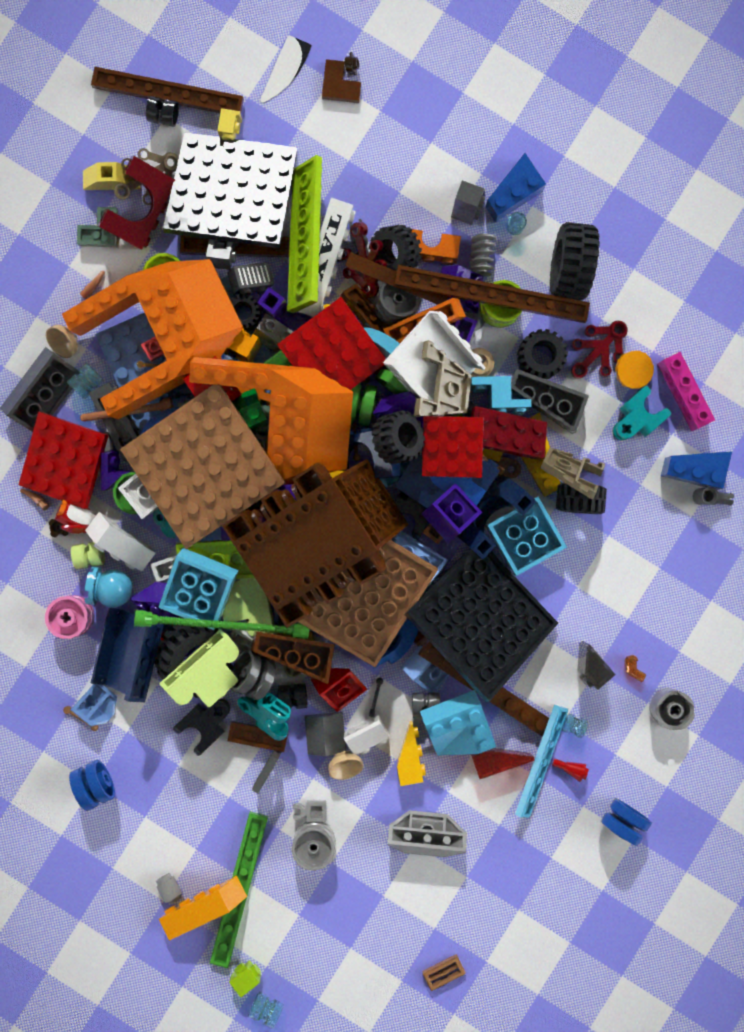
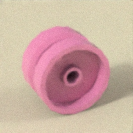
[45,595,95,639]

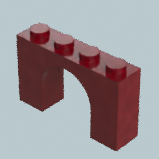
[98,156,176,250]

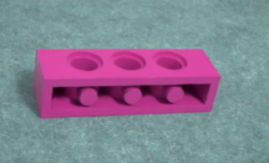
[657,352,715,431]

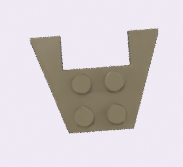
[414,340,472,417]
[541,448,605,499]

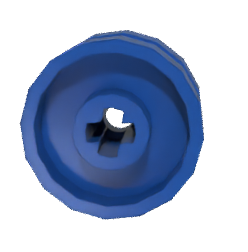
[69,759,115,811]
[601,798,653,847]

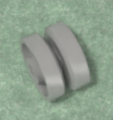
[291,822,336,871]

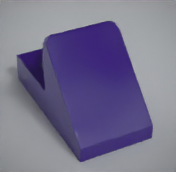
[101,449,131,491]

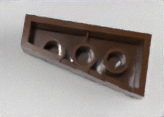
[251,631,335,684]

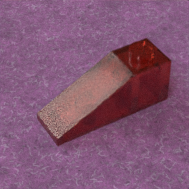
[471,748,535,779]

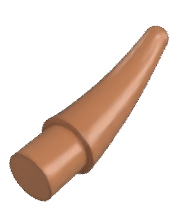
[80,271,105,299]
[20,489,49,511]

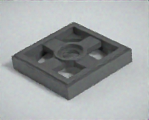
[252,751,281,794]

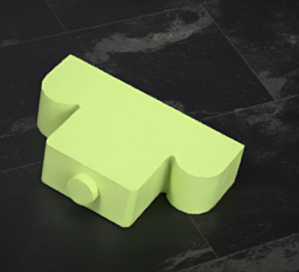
[223,578,275,636]
[159,629,239,707]

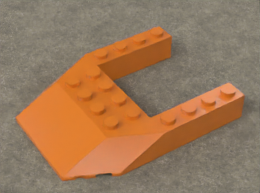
[62,259,244,420]
[189,357,353,485]

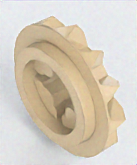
[471,348,494,377]

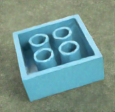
[485,497,567,576]
[159,548,239,630]
[420,690,496,756]

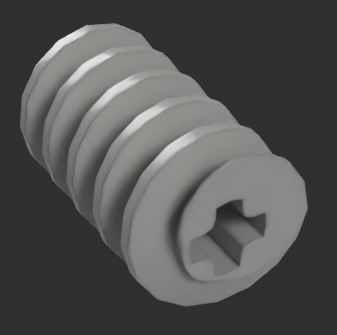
[469,233,496,276]

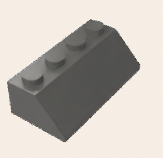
[0,347,83,432]

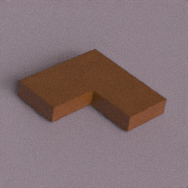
[322,59,361,103]

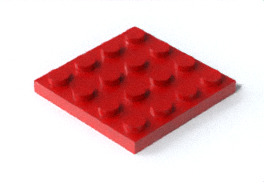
[277,297,386,390]
[18,412,109,509]

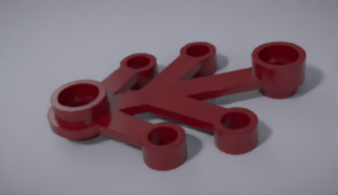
[341,222,387,298]
[571,320,628,379]

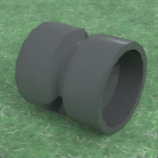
[412,692,440,718]

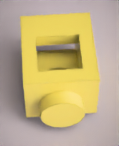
[217,108,242,140]

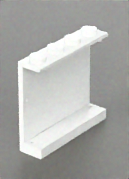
[383,311,486,417]

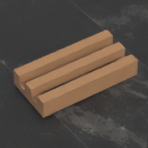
[422,954,466,991]

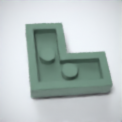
[77,207,118,247]

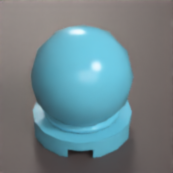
[85,566,133,608]

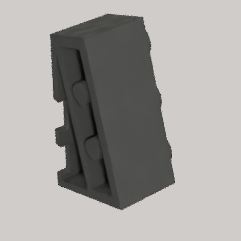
[451,180,486,225]

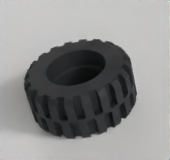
[550,222,600,301]
[155,625,234,698]

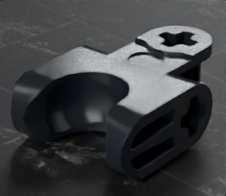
[395,491,428,540]
[173,699,231,756]

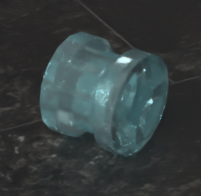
[506,212,527,235]

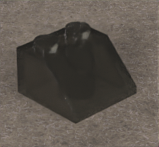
[577,641,616,690]

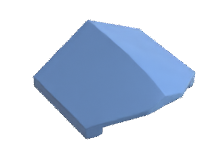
[71,684,117,727]

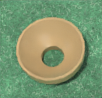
[46,325,78,358]
[328,751,363,780]

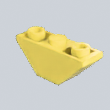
[83,162,141,190]

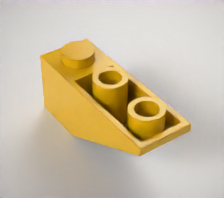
[397,721,426,786]

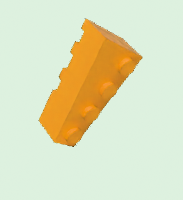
[224,329,263,362]
[159,875,247,940]

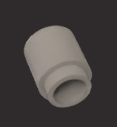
[156,873,182,905]

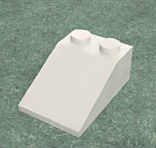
[118,474,158,519]

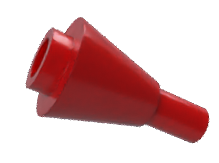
[552,758,589,782]

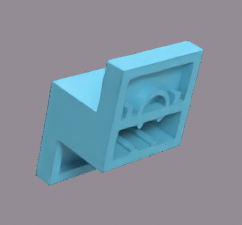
[470,376,531,415]

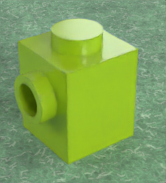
[229,960,261,997]

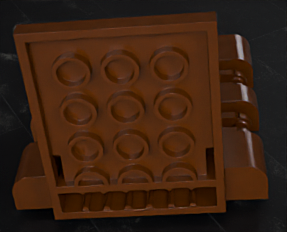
[222,459,409,628]

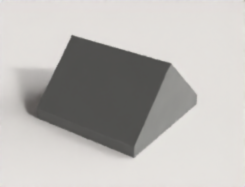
[305,712,346,756]

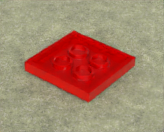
[422,416,484,478]

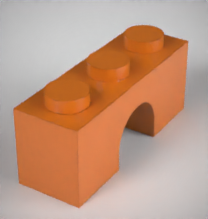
[412,229,461,265]

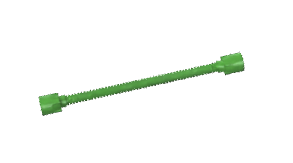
[134,610,309,639]

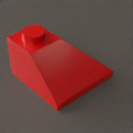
[310,668,367,712]

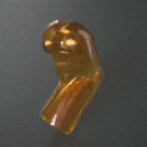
[624,655,646,682]

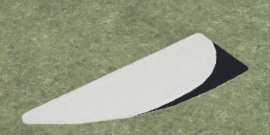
[260,35,312,103]

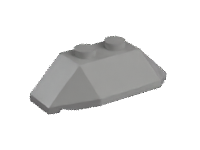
[387,810,467,857]

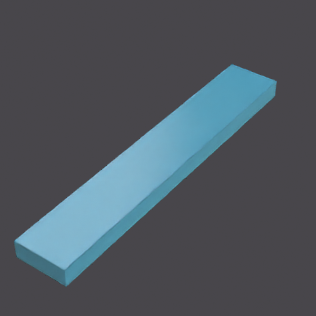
[515,705,568,818]

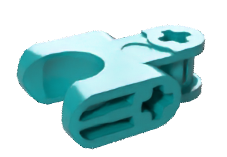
[612,385,672,441]
[237,693,291,741]

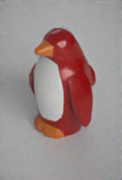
[54,500,96,534]

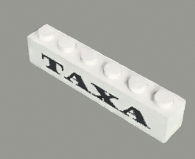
[298,198,356,317]

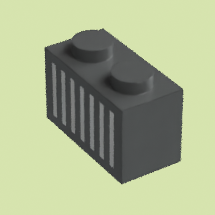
[227,262,274,296]

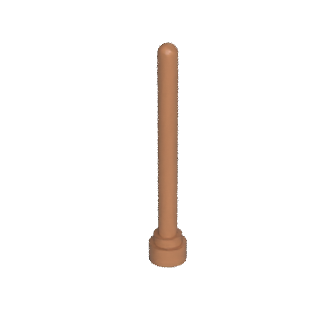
[80,397,174,422]

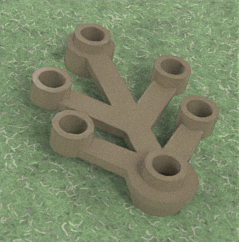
[114,148,179,205]

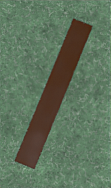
[345,252,448,305]

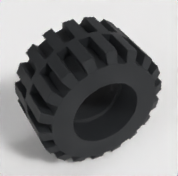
[369,225,422,271]
[517,329,568,380]
[371,411,425,464]
[556,483,607,514]

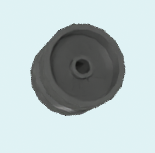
[374,282,421,326]
[230,650,276,700]

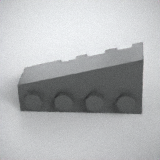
[511,369,589,434]

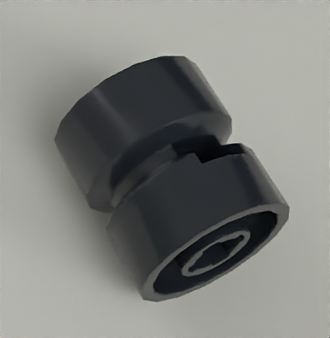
[146,96,179,127]
[278,683,308,709]

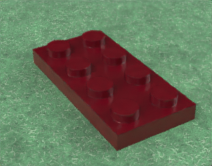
[472,406,547,460]

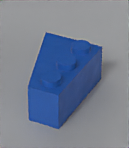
[485,153,546,223]
[661,451,732,490]

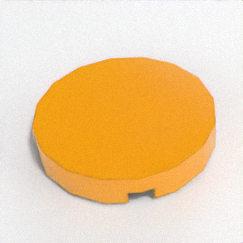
[615,351,654,389]

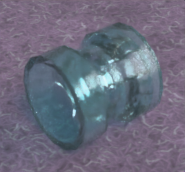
[562,713,588,738]

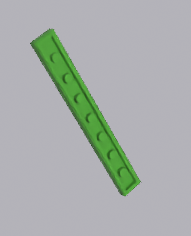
[209,811,268,968]

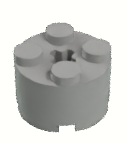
[649,688,695,730]

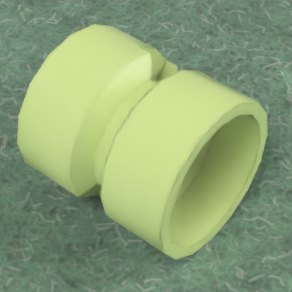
[71,542,105,570]

